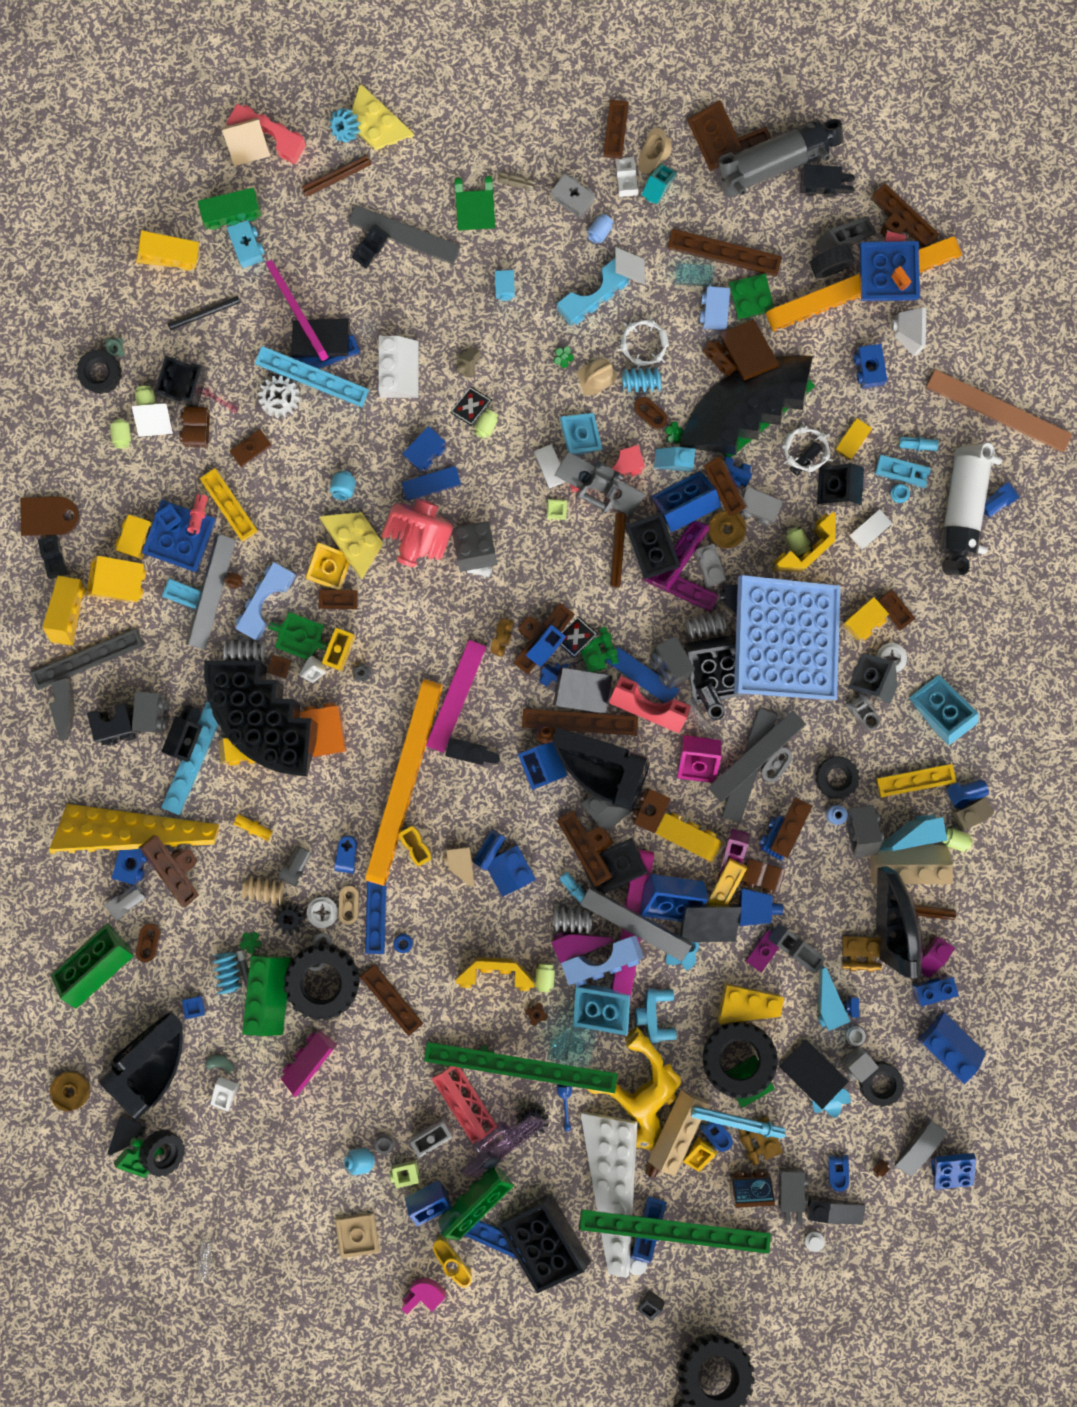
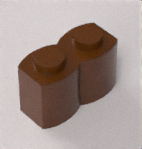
[179,407,210,448]
[741,858,786,894]

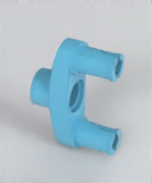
[635,988,677,1043]

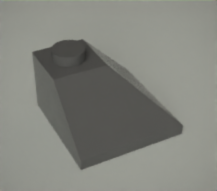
[848,653,898,704]
[581,795,634,831]

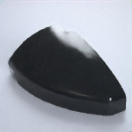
[553,728,650,811]

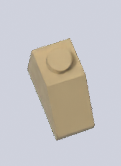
[444,847,475,887]

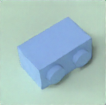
[700,286,730,331]

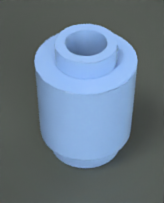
[587,214,613,244]
[825,805,848,825]

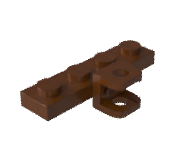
[870,183,940,248]
[513,603,575,675]
[557,810,613,887]
[139,835,199,908]

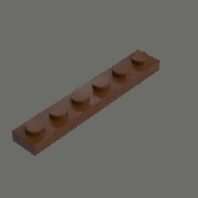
[667,228,782,277]
[522,709,638,736]

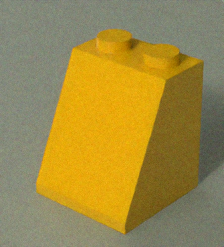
[86,556,146,603]

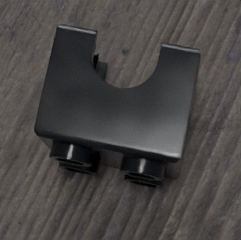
[155,355,208,407]
[87,703,141,746]

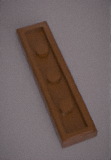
[359,964,424,1036]

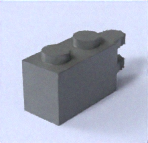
[778,1168,808,1225]

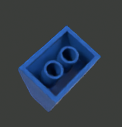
[650,471,722,532]
[640,874,709,922]
[917,1012,986,1084]

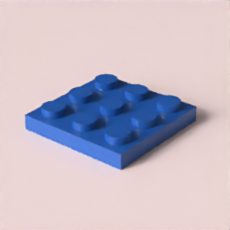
[859,241,920,301]
[142,499,216,573]

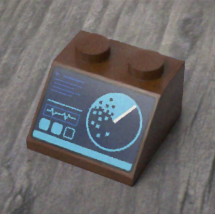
[730,1170,775,1208]

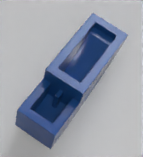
[630,1196,667,1264]

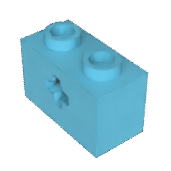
[227,220,265,268]

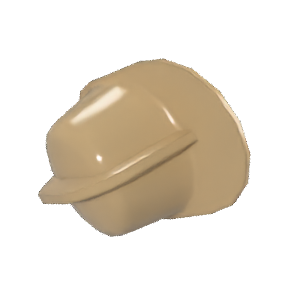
[638,127,672,174]
[576,358,618,395]

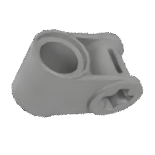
[846,693,880,731]

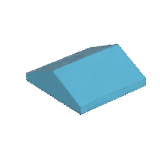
[560,413,602,455]

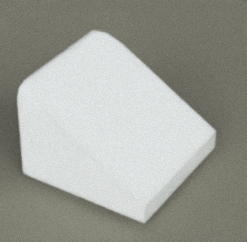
[299,656,326,683]

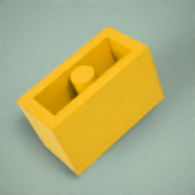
[115,514,153,560]
[842,597,889,641]
[322,627,356,672]

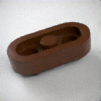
[634,397,667,430]
[136,923,161,962]

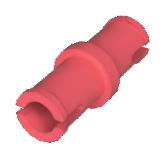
[187,494,208,534]

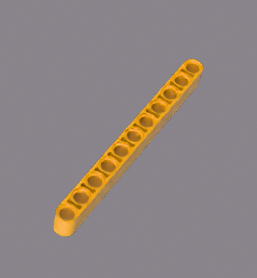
[765,236,963,332]
[365,679,443,886]

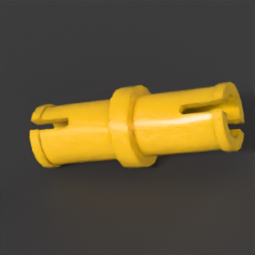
[233,814,273,842]

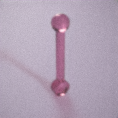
[203,389,238,413]

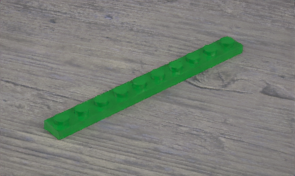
[424,1042,618,1094]
[578,1209,771,1254]

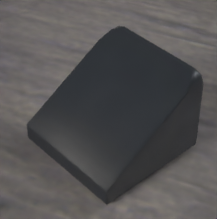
[636,1290,665,1321]

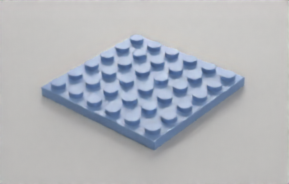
[734,575,841,700]

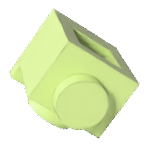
[390,1160,420,1188]

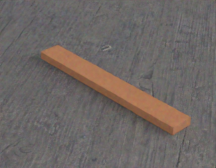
[926,369,1072,452]

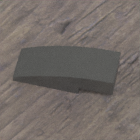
[49,678,75,741]
[768,924,826,974]
[895,1118,948,1176]

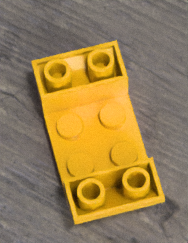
[772,511,836,573]
[455,957,534,991]

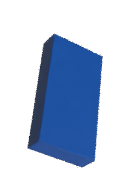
[472,829,506,871]

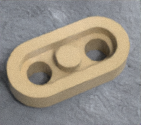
[338,886,359,925]

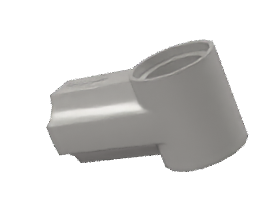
[105,884,146,921]

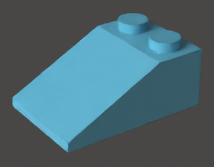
[909,675,979,746]
[879,814,947,851]
[573,984,630,1035]

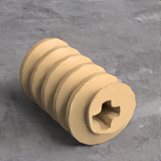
[242,875,284,905]

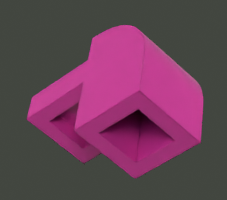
[401,1278,447,1315]

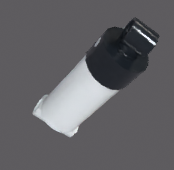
[939,443,1002,576]

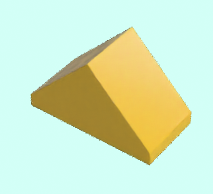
[683,1136,717,1172]

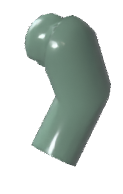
[205,1055,235,1074]

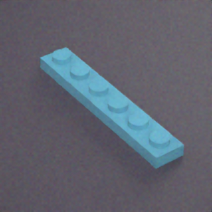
[255,346,369,408]
[161,702,219,815]

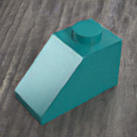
[641,163,677,204]

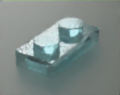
[675,264,715,287]

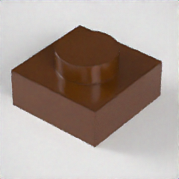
[267,655,292,679]

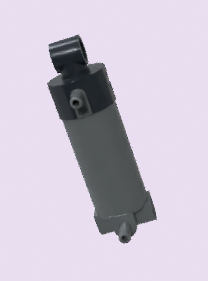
[718,119,844,197]

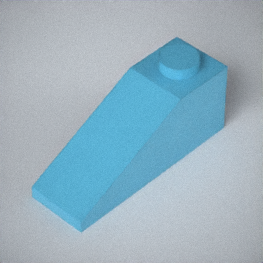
[817,966,850,1031]

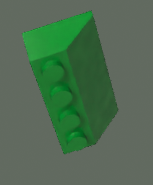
[50,923,134,1009]
[242,954,292,1036]
[438,1166,515,1241]

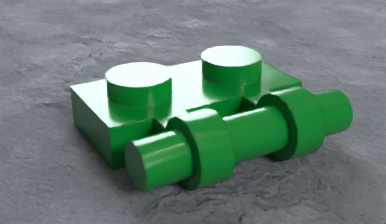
[581,627,619,673]
[114,1138,164,1178]

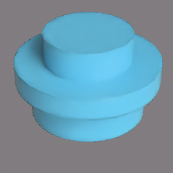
[890,484,910,503]

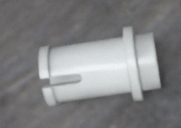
[467,566,492,578]

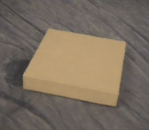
[222,118,270,166]
[335,1212,380,1259]

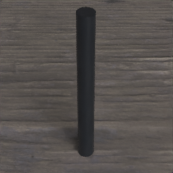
[167,296,241,331]

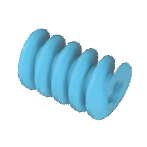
[622,367,661,393]
[212,952,242,994]

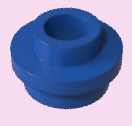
[393,934,413,953]

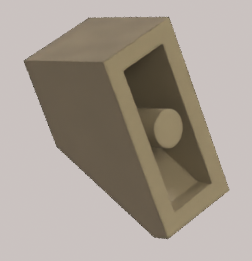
[951,796,994,830]

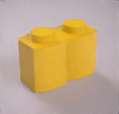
[399,826,432,866]

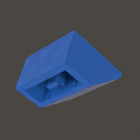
[518,742,568,790]

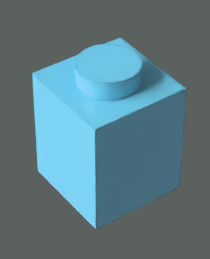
[495,270,515,301]

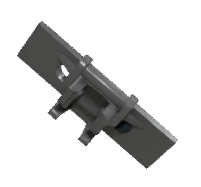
[554,452,645,517]

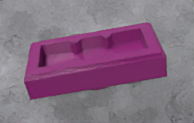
[745,930,779,973]

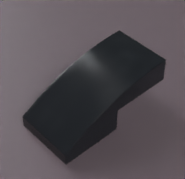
[352,224,391,269]
[38,535,68,579]

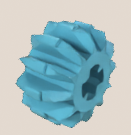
[328,108,361,142]

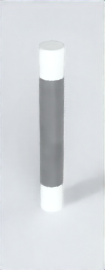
[235,950,249,990]

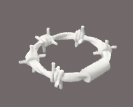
[617,315,669,370]
[782,422,833,476]

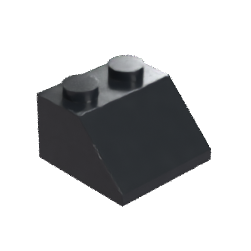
[817,463,864,507]

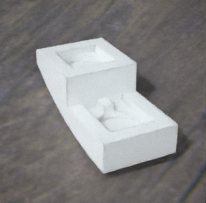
[615,157,638,197]
[534,444,566,489]
[849,509,892,550]

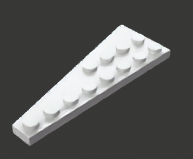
[581,1112,637,1278]

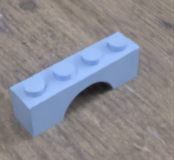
[235,562,296,641]
[561,936,644,987]

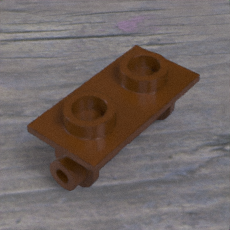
[702,339,737,376]

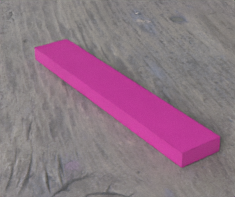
[266,259,328,361]
[426,640,487,753]

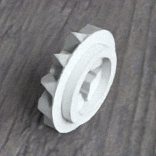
[876,643,907,673]
[307,897,338,928]

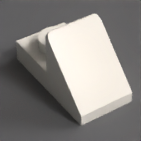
[211,1078,239,1111]

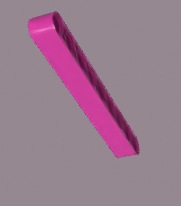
[612,849,654,1000]

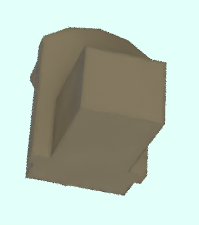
[456,347,480,378]

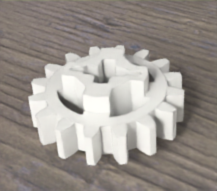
[258,376,300,418]

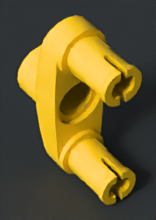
[433,1235,472,1288]

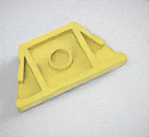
[352,84,414,150]
[320,512,383,579]

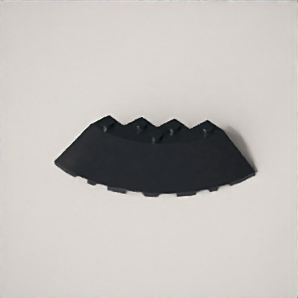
[680,355,813,455]
[204,660,318,777]

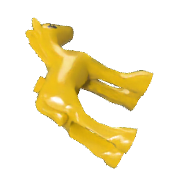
[587,1027,681,1151]

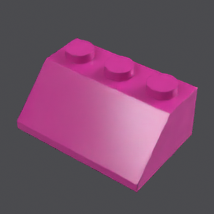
[281,1030,338,1097]

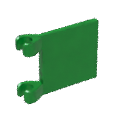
[455,176,495,231]

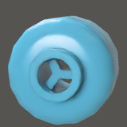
[329,471,356,501]
[344,1148,375,1175]

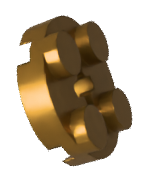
[708,510,746,549]
[491,618,514,657]
[49,1071,91,1112]

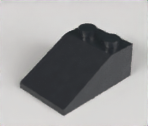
[625,512,681,580]

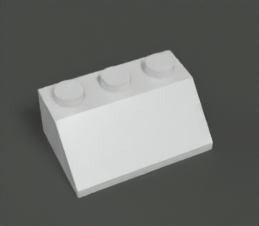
[379,336,419,398]

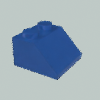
[487,845,536,897]

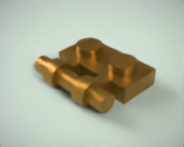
[842,936,882,972]
[738,1115,784,1166]

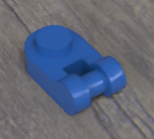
[699,1122,733,1152]
[827,1155,849,1192]

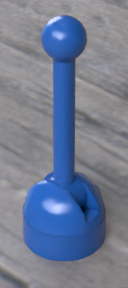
[557,1084,572,1132]

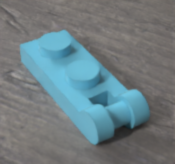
[875,455,931,488]

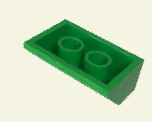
[197,188,262,230]

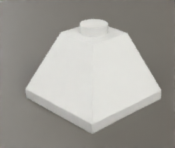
[891,308,926,356]

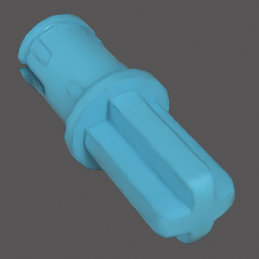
[899,436,939,452]
[559,872,586,907]

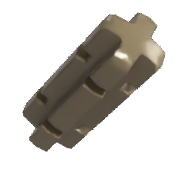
[499,172,535,191]

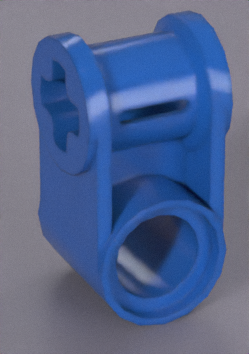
[334,835,357,874]

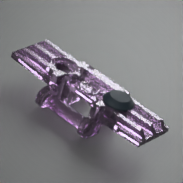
[460,1116,545,1177]

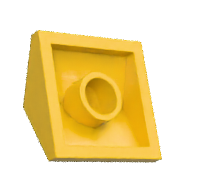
[305,542,350,590]

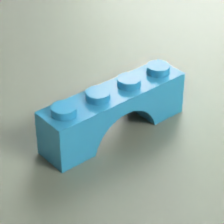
[557,259,630,326]

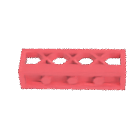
[431,1066,498,1144]

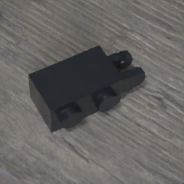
[800,164,855,198]
[161,705,203,762]
[445,737,500,765]

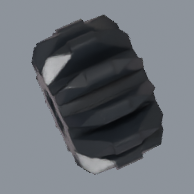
[273,902,306,936]
[516,1103,549,1138]

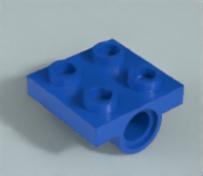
[931,1153,976,1189]

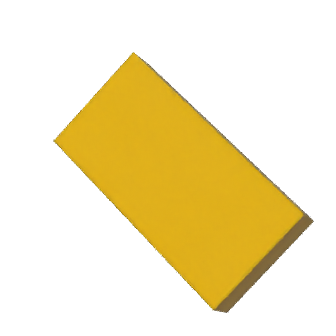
[835,418,873,460]

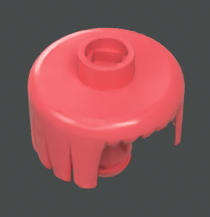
[381,498,453,567]

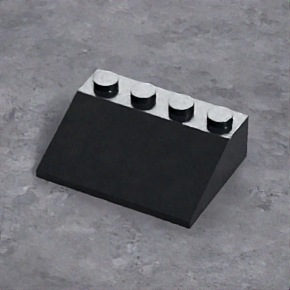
[684,635,752,704]
[497,1193,591,1294]

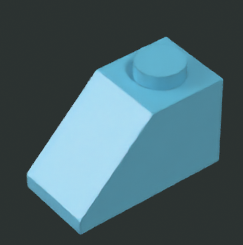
[654,447,695,472]

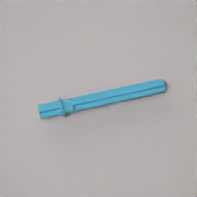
[691,1106,786,1139]

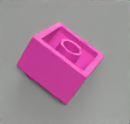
[677,735,722,783]

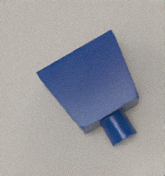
[739,888,783,926]

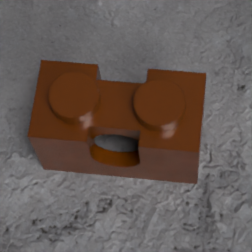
[631,789,671,834]

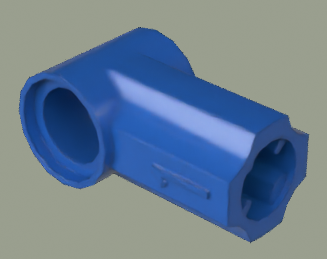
[984,482,1020,518]
[946,780,989,809]

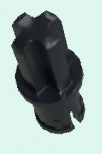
[789,442,822,476]

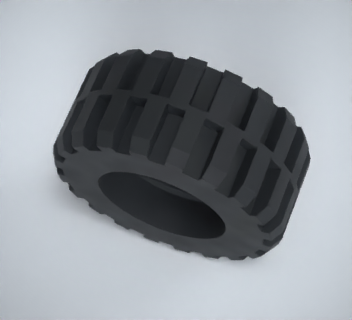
[284,943,360,1021]
[702,1021,778,1098]
[676,1334,755,1407]

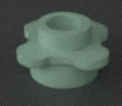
[105,338,125,357]

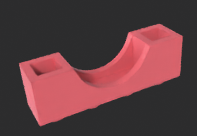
[226,104,306,164]
[569,445,645,493]
[609,675,691,733]

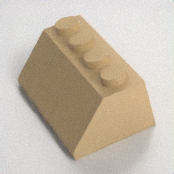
[870,844,953,884]
[648,1090,711,1176]

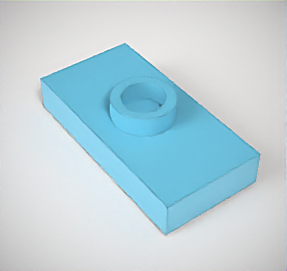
[162,579,200,609]

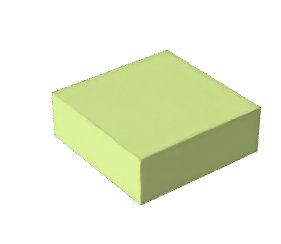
[547,499,567,520]

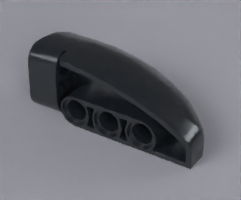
[876,866,923,978]
[97,1011,183,1120]

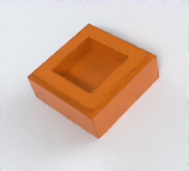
[891,266,912,291]

